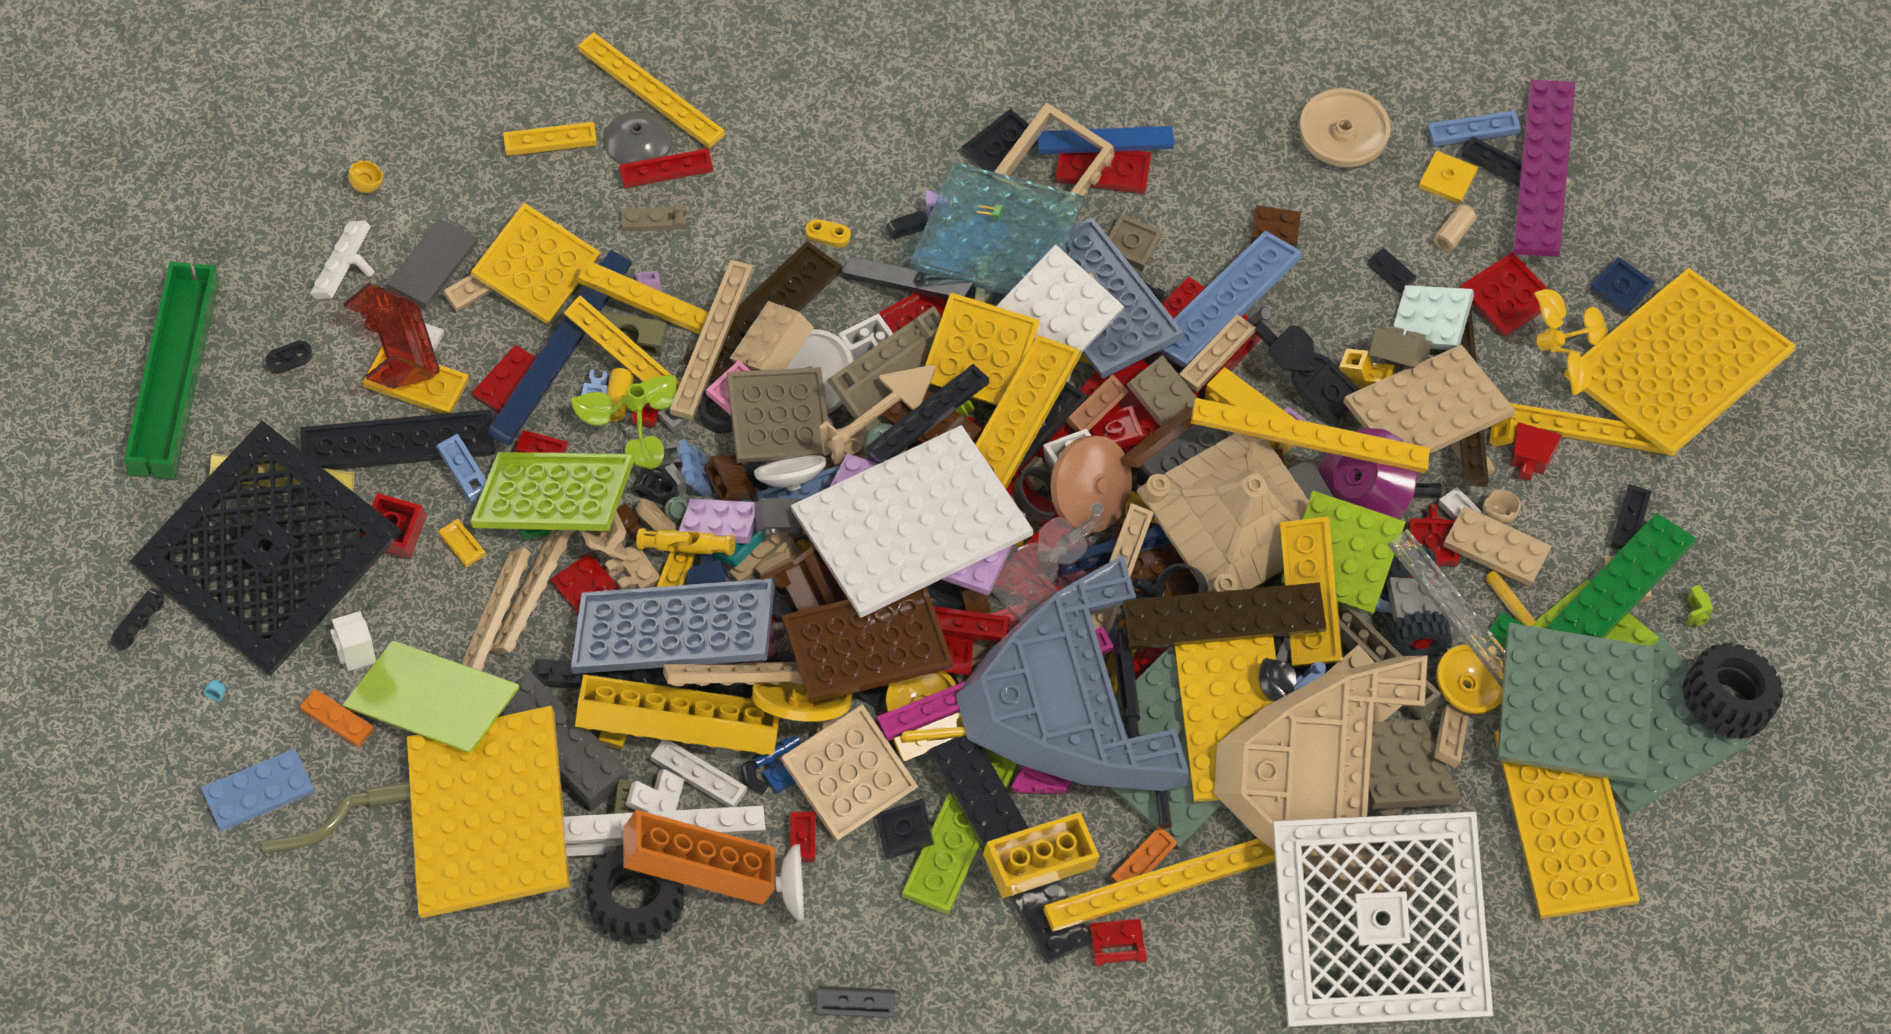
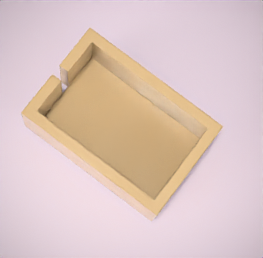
[730,301,814,371]

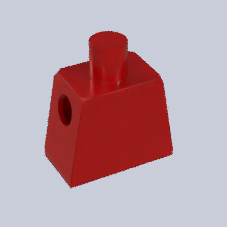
[1511,422,1561,481]

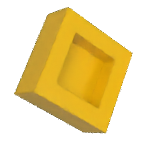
[1489,418,1517,447]

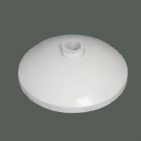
[754,455,826,491]
[776,844,804,921]

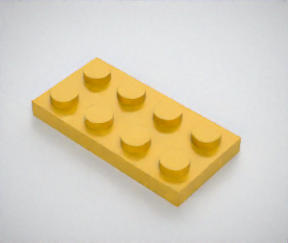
[363,346,469,414]

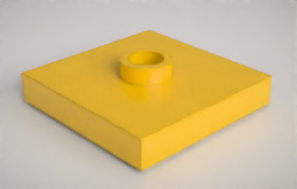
[1418,150,1478,204]

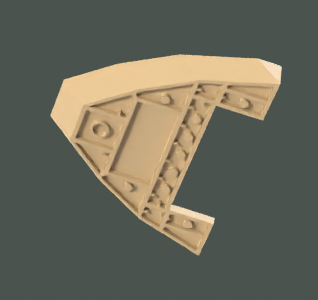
[1214,656,1427,906]

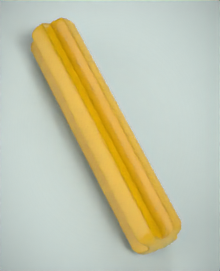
[1486,570,1536,626]

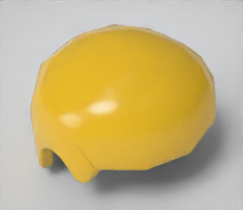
[348,161,383,193]

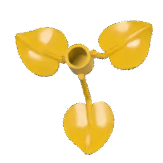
[1534,289,1608,395]

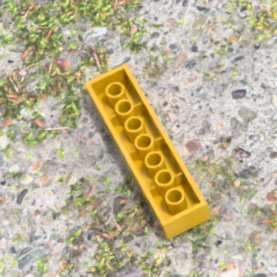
[575,675,779,755]

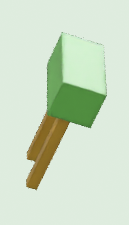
[976,204,1003,220]

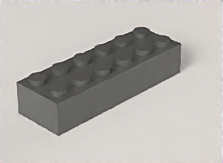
[498,671,629,812]

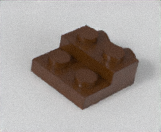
[1250,205,1301,248]

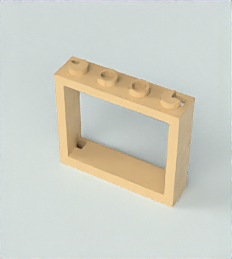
[993,102,1115,224]

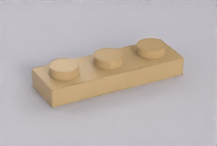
[1434,704,1468,768]

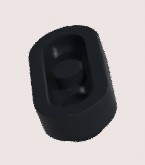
[266,340,313,374]

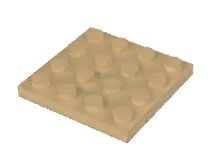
[780,704,918,842]

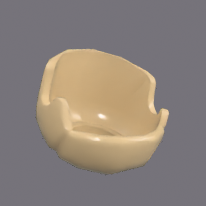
[1482,489,1521,524]

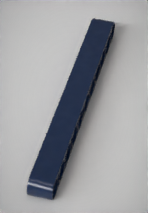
[487,250,632,447]

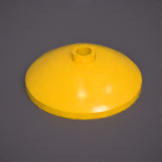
[1436,645,1504,714]
[886,671,956,712]

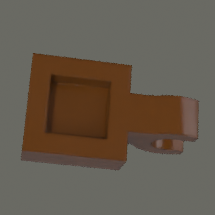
[616,503,642,543]

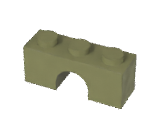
[592,311,667,358]

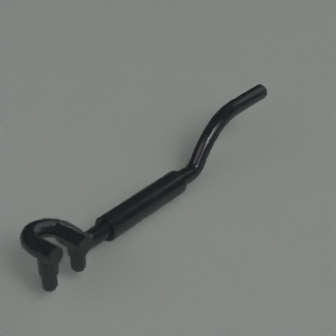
[1113,578,1172,829]

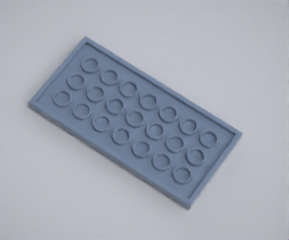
[1012,217,1184,379]
[571,578,775,674]

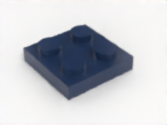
[1589,257,1655,316]

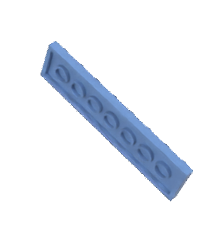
[1157,231,1302,368]

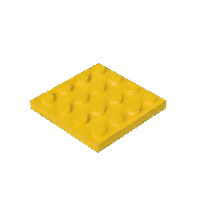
[471,203,601,325]
[925,293,1041,406]

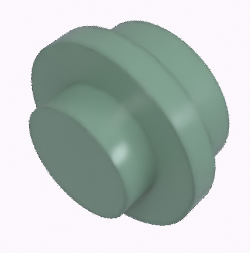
[665,497,688,521]

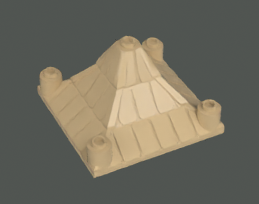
[1137,433,1309,592]

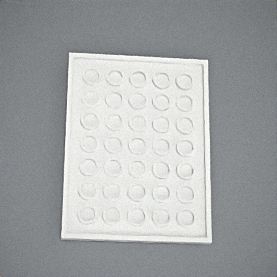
[791,425,1033,618]

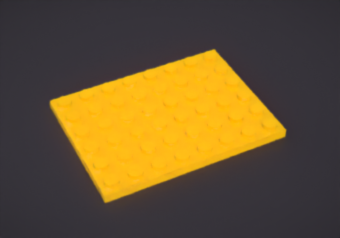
[1564,268,1796,457]
[407,705,570,918]

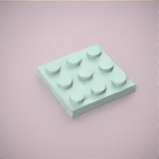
[1394,285,1474,350]

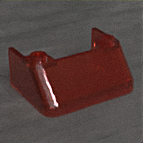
[343,283,440,389]

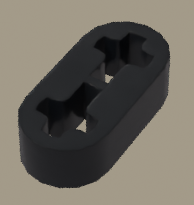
[886,211,931,240]

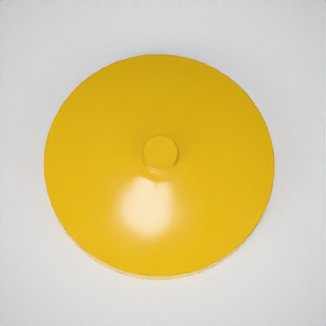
[752,682,852,721]

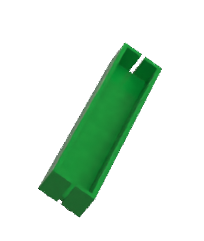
[124,261,220,479]

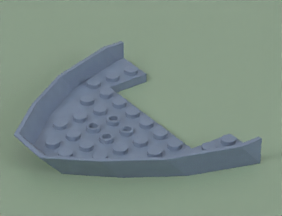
[956,555,1189,791]

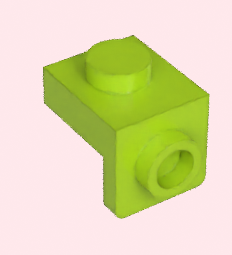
[1686,585,1713,627]

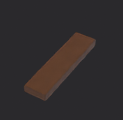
[1120,406,1193,468]

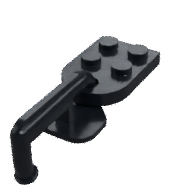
[1248,306,1360,426]

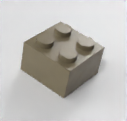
[1369,325,1432,367]

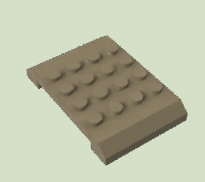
[827,306,942,435]

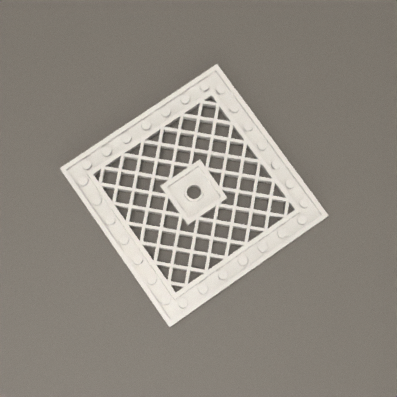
[1273,812,1493,1027]

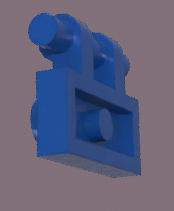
[753,735,800,794]

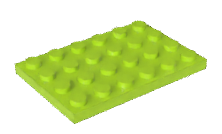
[470,452,634,531]

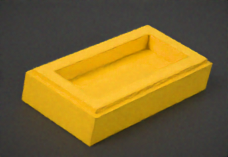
[438,519,486,568]

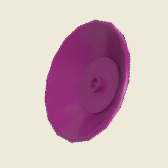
[1318,428,1418,519]

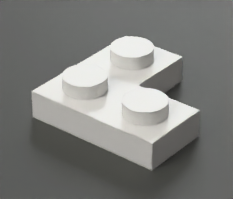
[626,769,685,812]

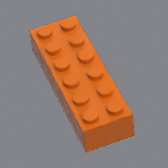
[623,809,776,905]

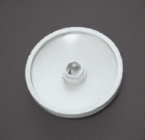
[787,329,855,415]

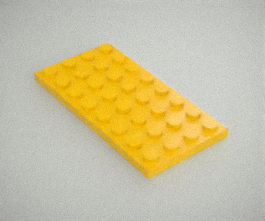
[1174,637,1276,803]
[1494,731,1640,919]

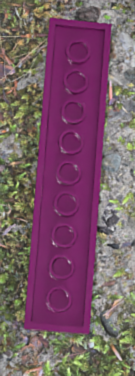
[1513,79,1576,257]

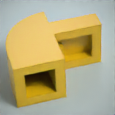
[1339,348,1396,389]

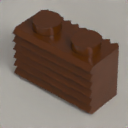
[704,454,755,501]

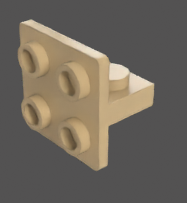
[579,511,629,561]

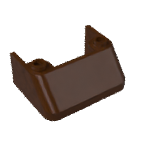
[760,545,846,611]

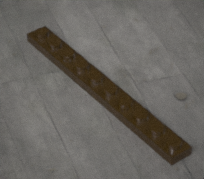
[1459,307,1489,487]

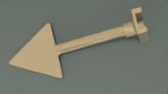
[819,365,935,466]

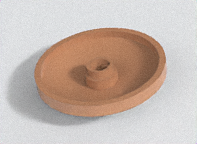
[1051,436,1132,533]

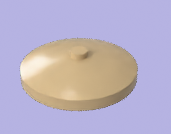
[1299,88,1391,167]

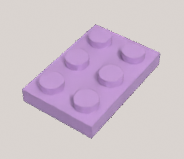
[679,499,756,544]

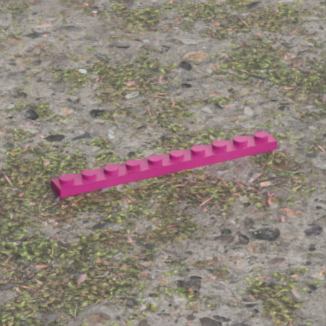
[877,627,1113,741]

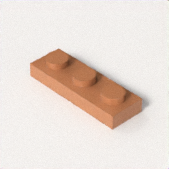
[1066,374,1129,432]

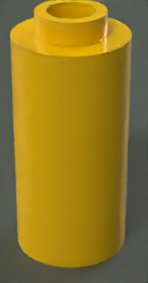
[606,368,634,422]

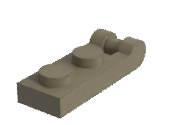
[622,204,687,232]

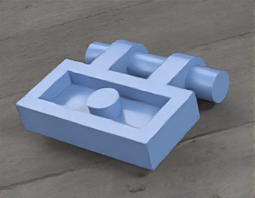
[677,439,713,497]
[1285,662,1326,696]

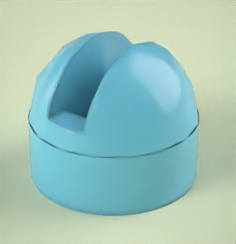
[204,679,226,701]

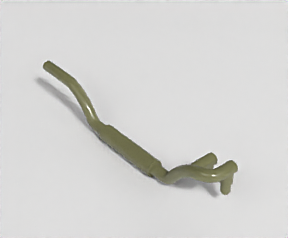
[261,782,411,854]

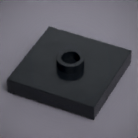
[876,798,935,860]

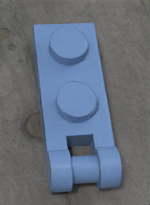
[436,434,487,503]

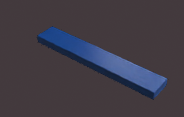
[1037,126,1175,154]

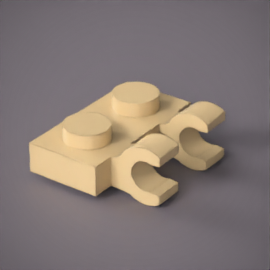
[605,543,660,590]

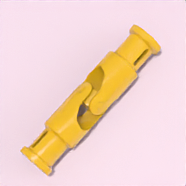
[637,528,735,556]

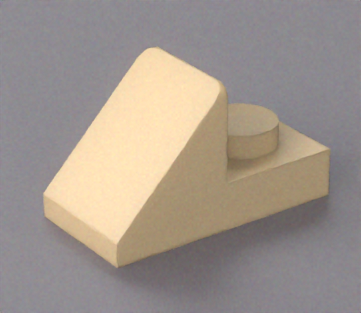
[754,536,801,579]

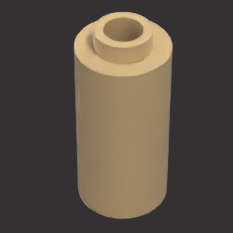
[1433,205,1477,252]

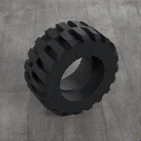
[1683,643,1783,739]
[586,844,684,944]

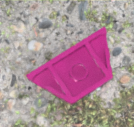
[1011,766,1073,794]

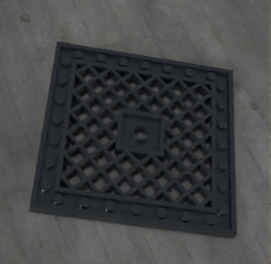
[130,421,403,676]

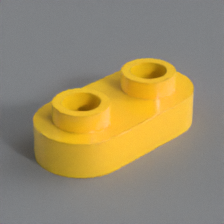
[806,219,851,248]

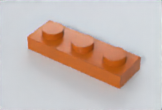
[299,689,374,748]
[1109,827,1178,883]

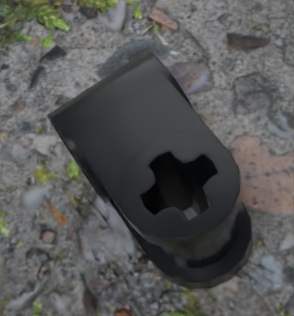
[631,468,679,506]

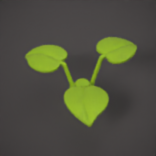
[571,375,677,469]

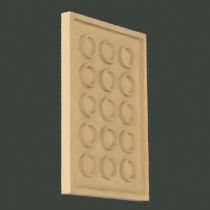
[1344,345,1515,454]

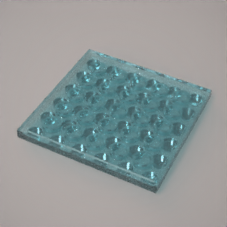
[910,162,1085,295]

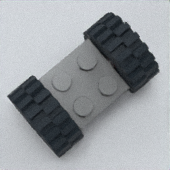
[1382,545,1453,660]

